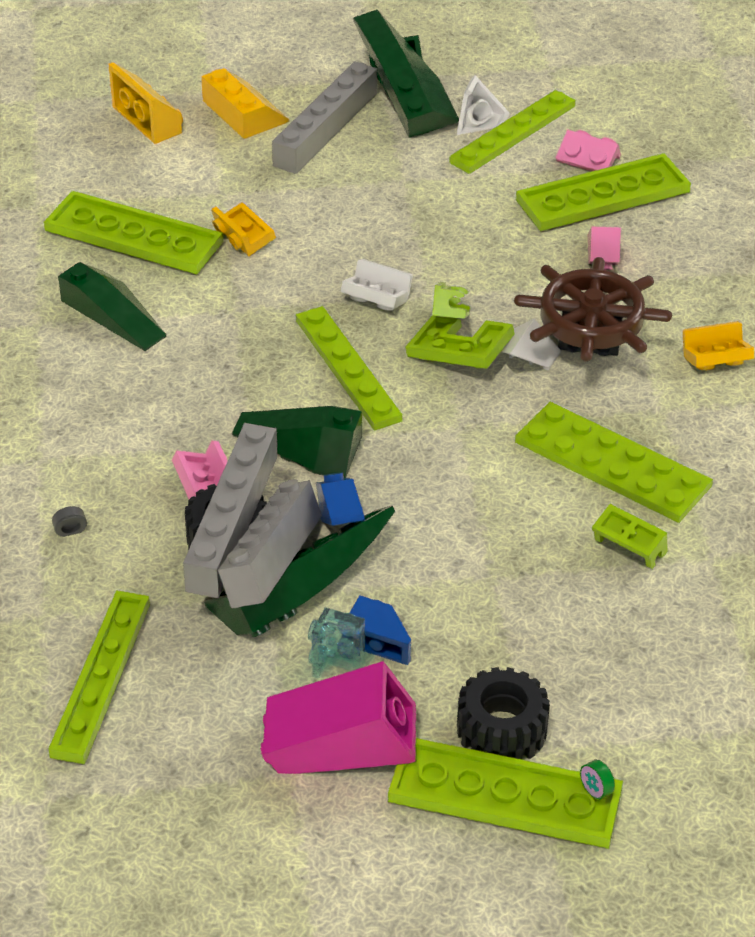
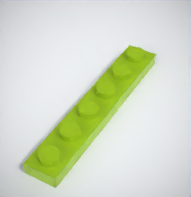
[449,90,576,174]
[296,306,403,431]
[48,590,150,765]

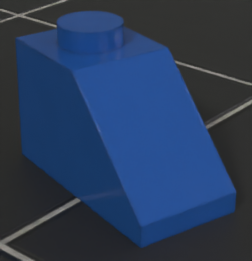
[316,473,365,526]
[343,595,411,665]

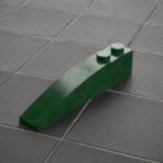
[353,9,459,138]
[204,505,395,637]

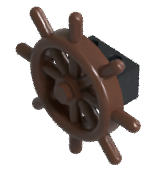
[514,257,672,362]

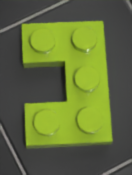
[405,316,515,369]

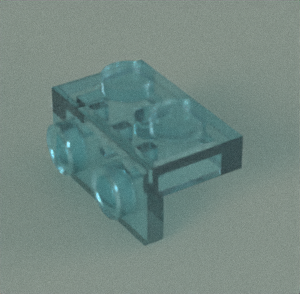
[308,607,365,679]

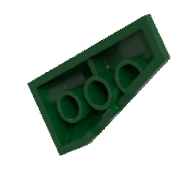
[58,262,166,351]
[232,406,362,478]

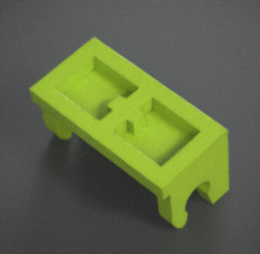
[432,282,470,319]
[592,504,668,569]

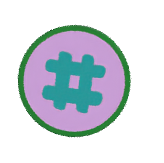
[580,759,615,800]

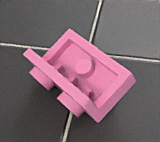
[555,129,621,171]
[172,440,228,499]

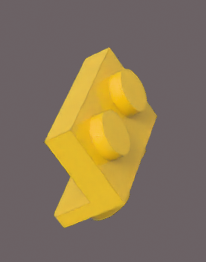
[211,202,276,256]
[683,321,754,370]

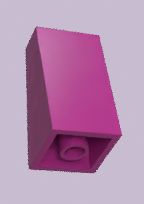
[260,661,416,774]

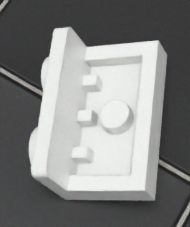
[341,259,413,310]

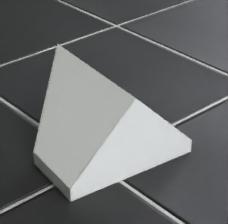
[456,75,510,135]
[501,318,561,370]

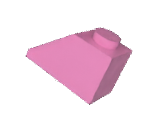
[588,226,621,270]

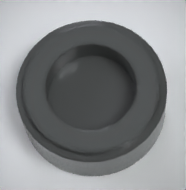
[52,506,87,537]

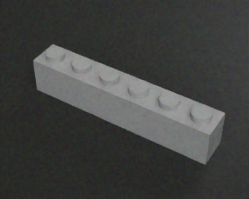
[272,61,377,174]
[183,423,277,598]
[218,479,322,608]

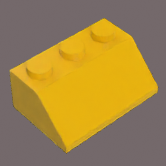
[108,62,183,144]
[201,68,290,139]

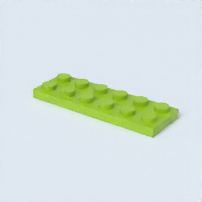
[516,153,691,231]
[44,190,223,275]
[515,401,713,523]
[388,738,623,849]

